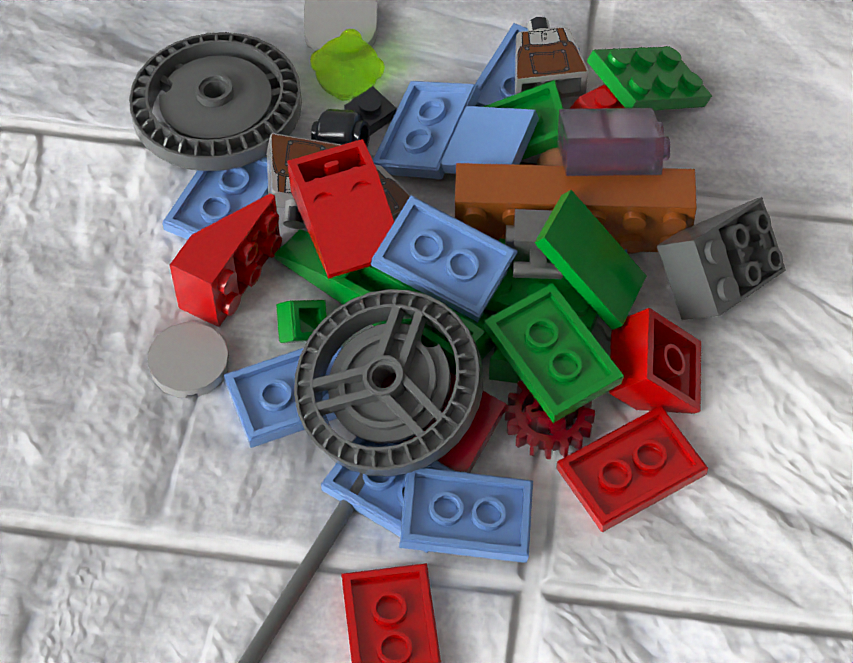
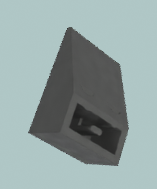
[657,197,786,320]

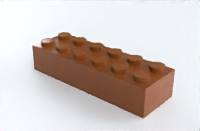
[455,163,697,254]

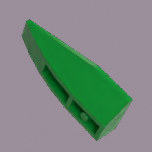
[274,229,495,375]

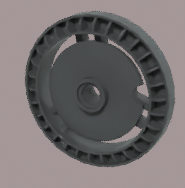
[129,32,302,171]
[294,289,483,476]

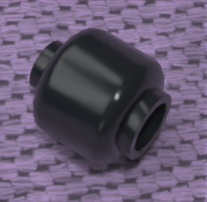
[311,109,370,147]

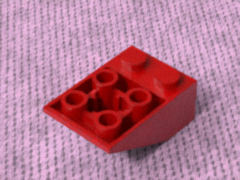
[287,139,394,279]
[169,193,282,327]

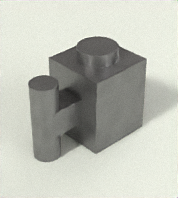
[505,209,563,279]

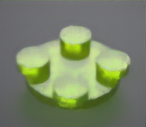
[310,29,385,101]

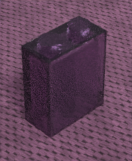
[557,108,670,176]

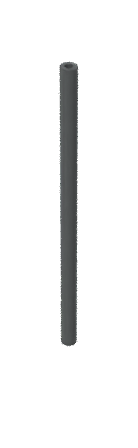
[238,473,370,663]

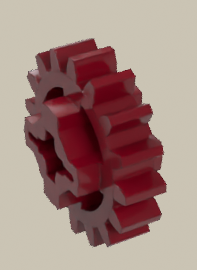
[504,381,595,459]

